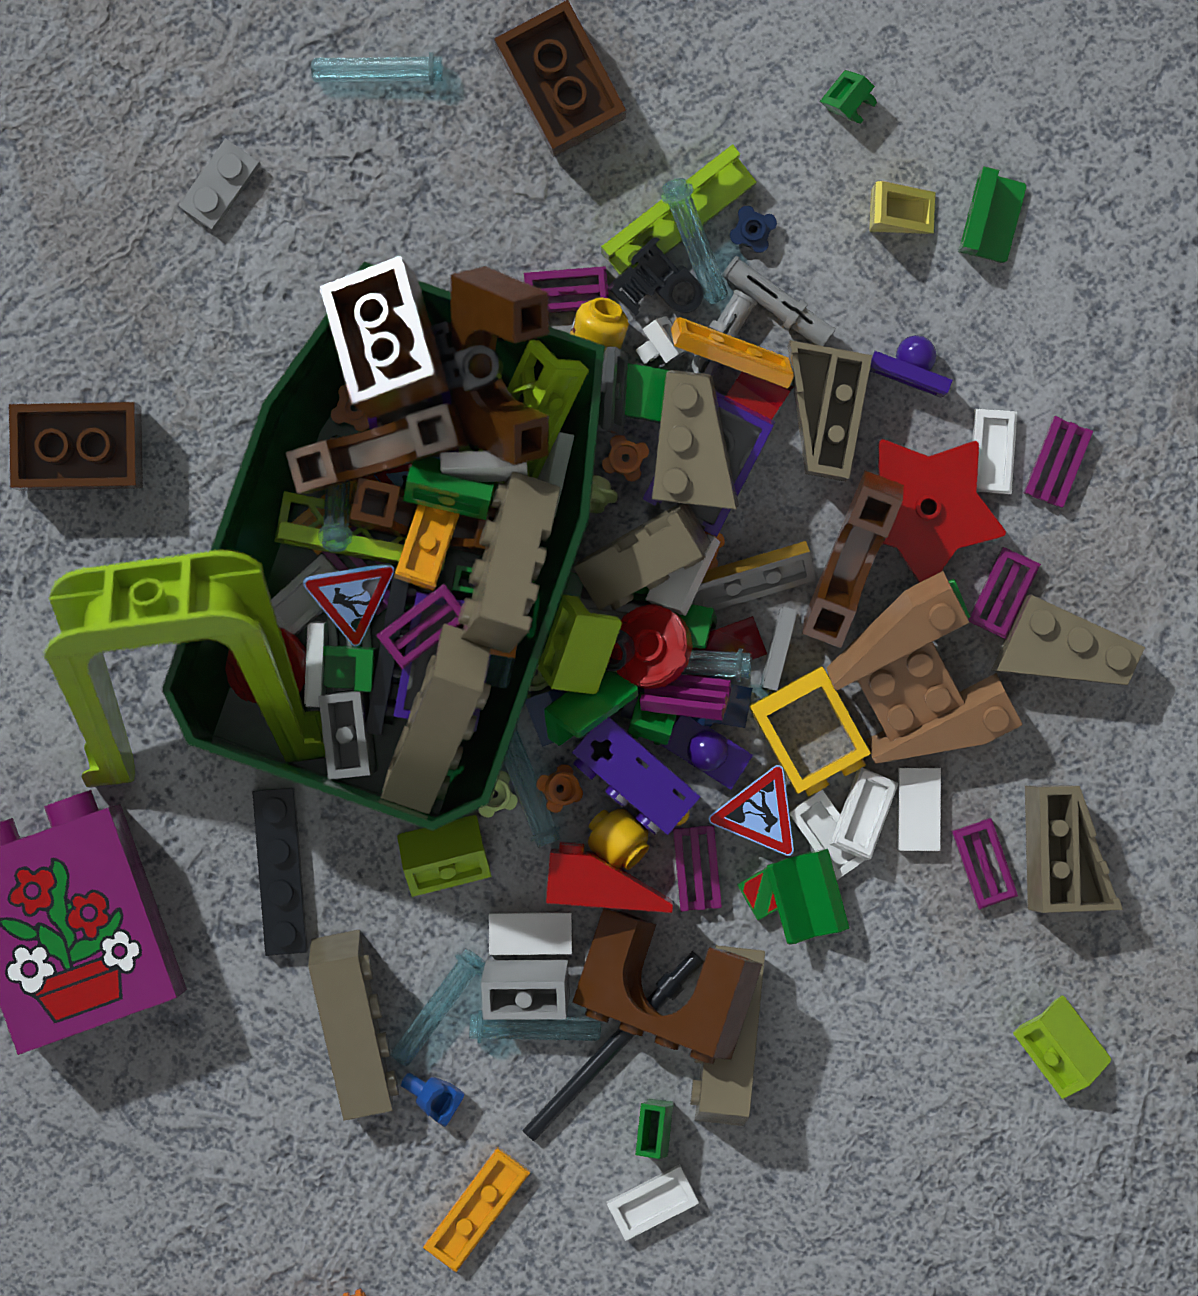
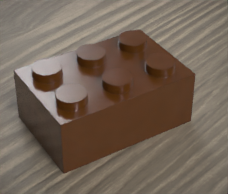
[494,0,626,157]
[321,257,449,419]
[9,402,143,491]

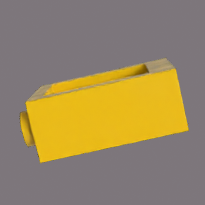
[749,666,871,796]

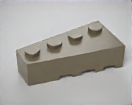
[381,624,491,814]
[308,929,399,1121]
[690,945,765,1126]

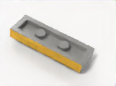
[693,541,816,611]

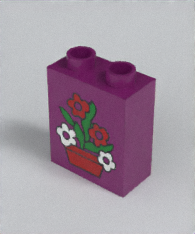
[0,790,187,1055]

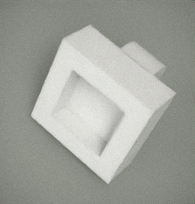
[635,316,687,364]

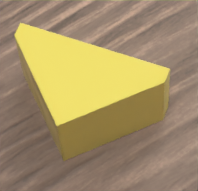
[869,181,935,234]

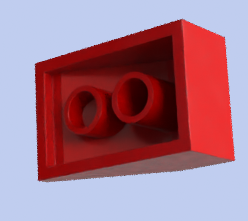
[546,842,673,913]

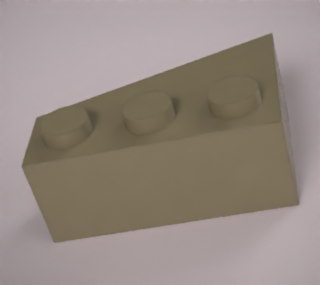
[652,370,739,509]
[573,503,711,610]
[991,595,1145,685]

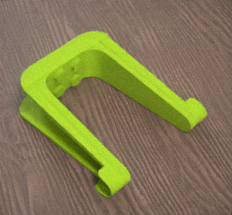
[44,551,326,788]

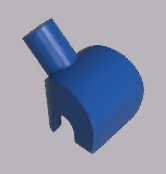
[401,1072,464,1127]

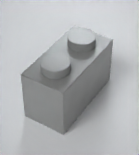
[318,691,377,780]
[481,960,570,1020]

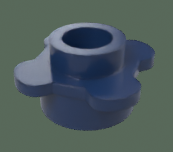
[730,206,777,253]

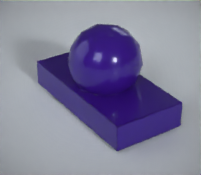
[870,335,953,398]
[661,715,753,790]

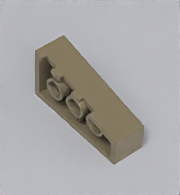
[458,471,561,654]

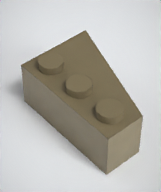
[787,340,872,482]
[1025,785,1123,913]

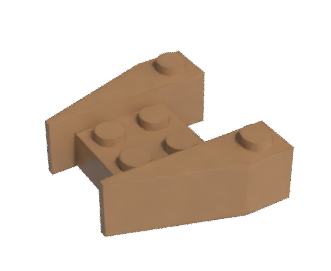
[827,571,1023,764]

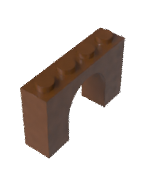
[451,266,549,465]
[572,908,763,1064]

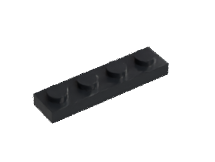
[366,564,418,735]
[252,787,308,956]

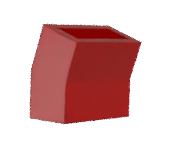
[726,372,793,420]

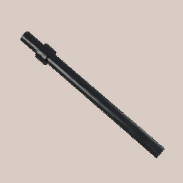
[522,950,704,1141]

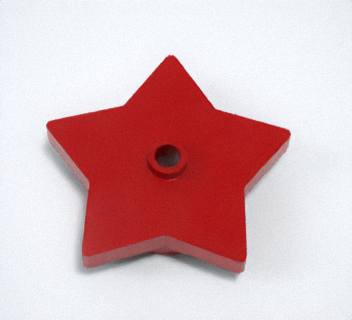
[878,439,1006,583]

